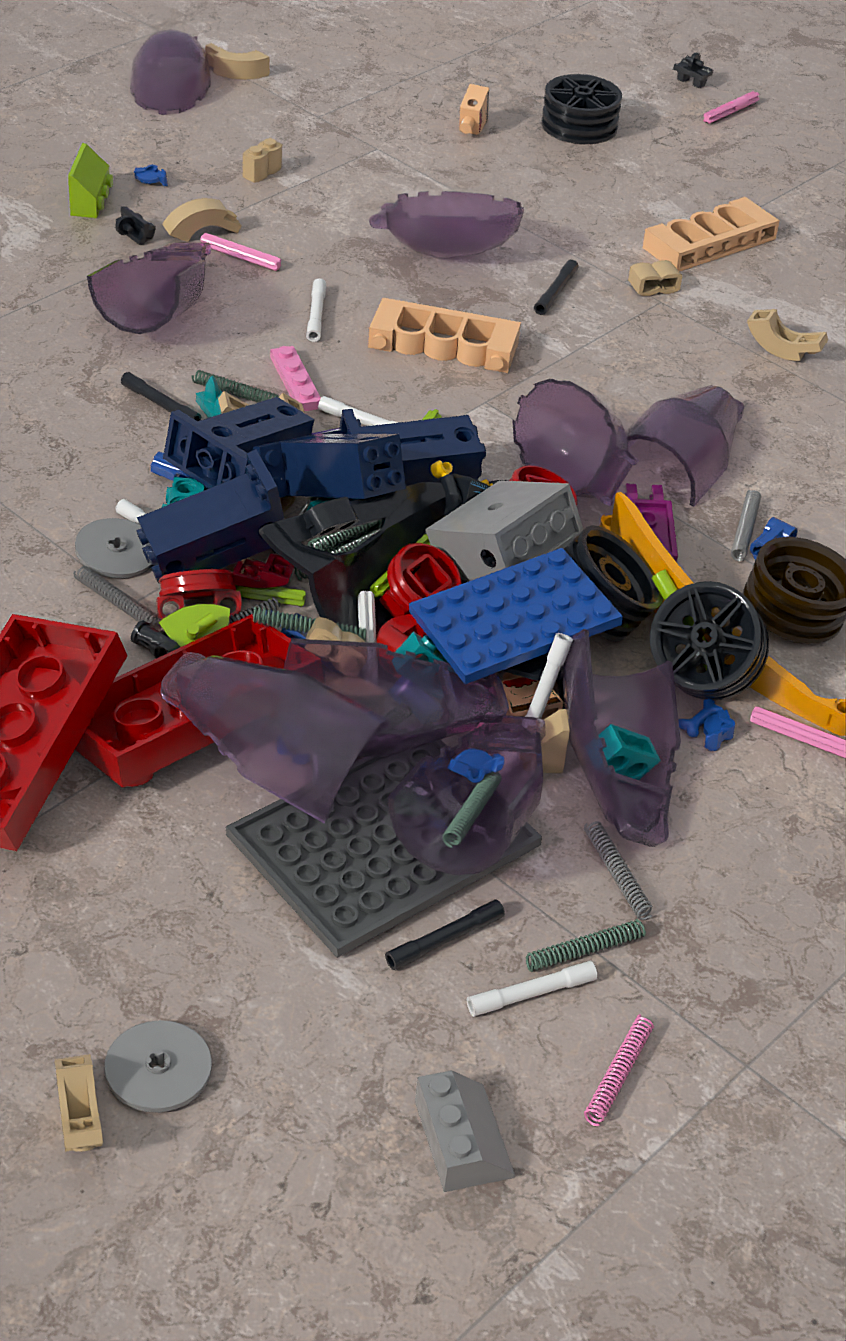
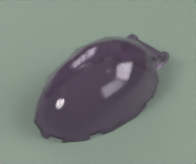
[130,29,211,115]
[369,191,524,258]
[512,378,639,506]

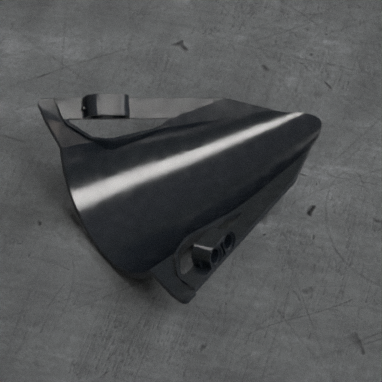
[259,480,563,689]

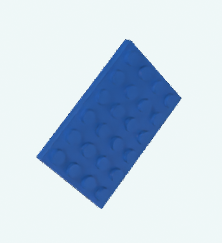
[409,548,622,684]

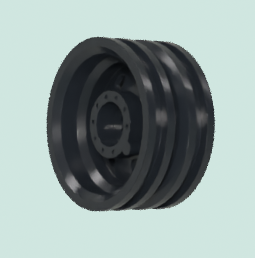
[541,74,622,145]
[564,525,663,641]
[650,581,769,701]

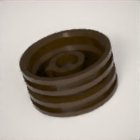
[742,537,846,643]

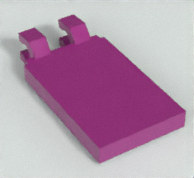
[624,483,678,562]

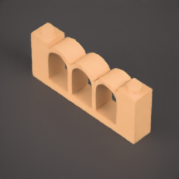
[642,197,780,272]
[368,298,521,373]

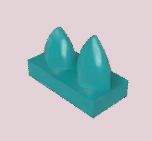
[196,376,222,418]

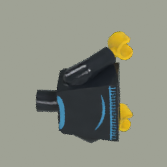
[431,460,493,516]

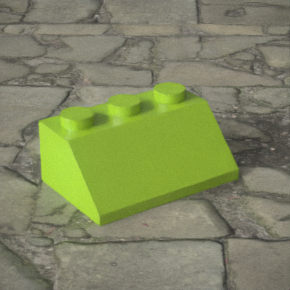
[68,143,113,218]

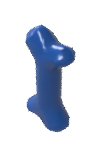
[677,698,724,737]

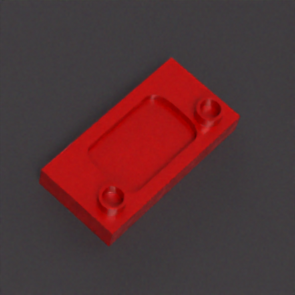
[0,614,128,851]
[75,614,324,788]

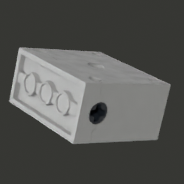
[425,481,584,582]

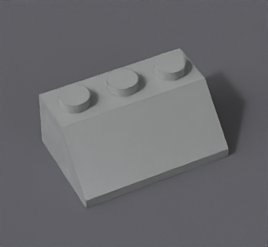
[415,1070,515,1192]

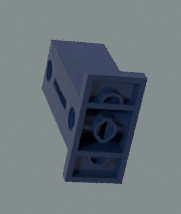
[163,397,315,488]
[339,409,486,486]
[253,430,406,499]
[136,449,285,582]

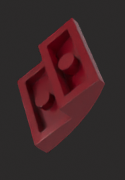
[233,553,295,588]

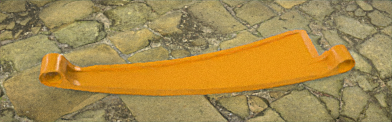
[599,492,846,736]

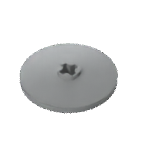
[75,518,154,578]
[105,1020,212,1112]

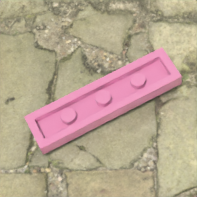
[270,346,321,411]

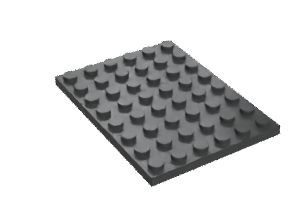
[226,726,542,958]

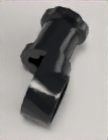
[131,620,180,659]

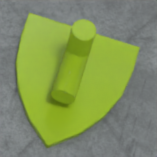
[158,604,230,647]

